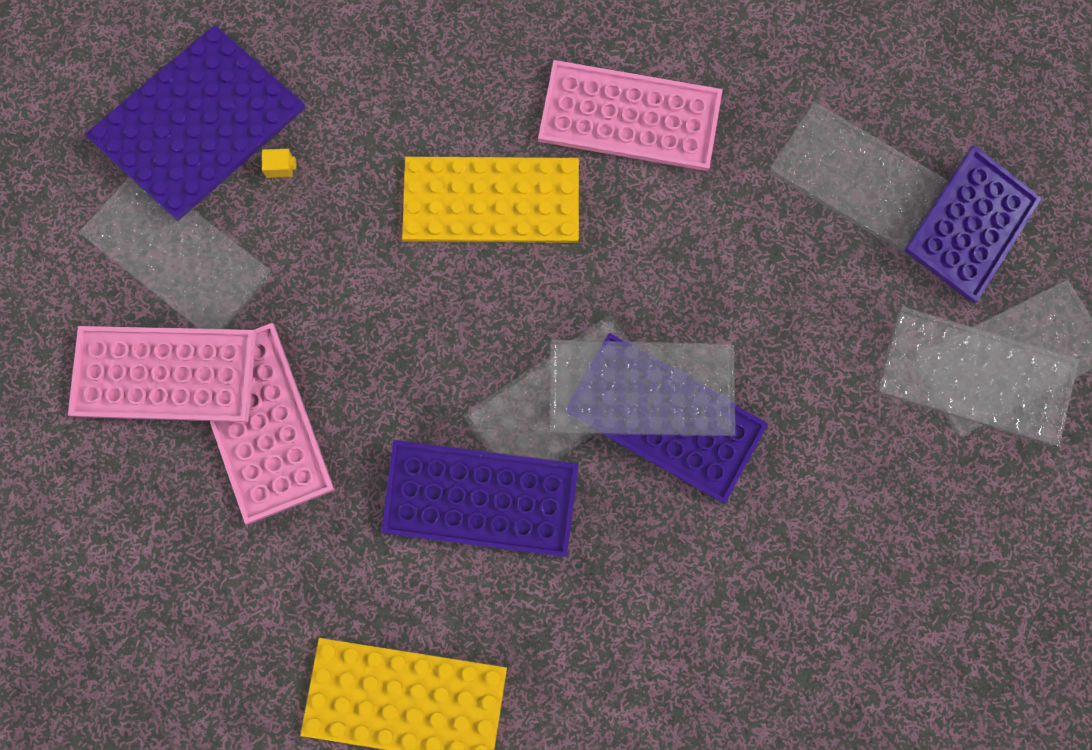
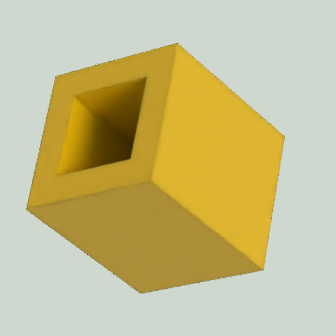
[262,149,296,178]

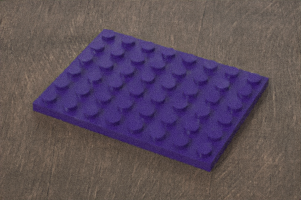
[85,25,305,222]

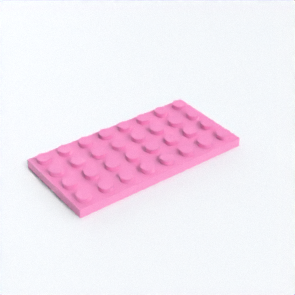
[538,60,722,171]
[210,323,335,525]
[68,326,256,422]

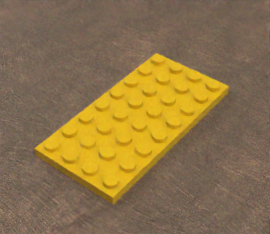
[402,157,579,243]
[300,638,507,750]

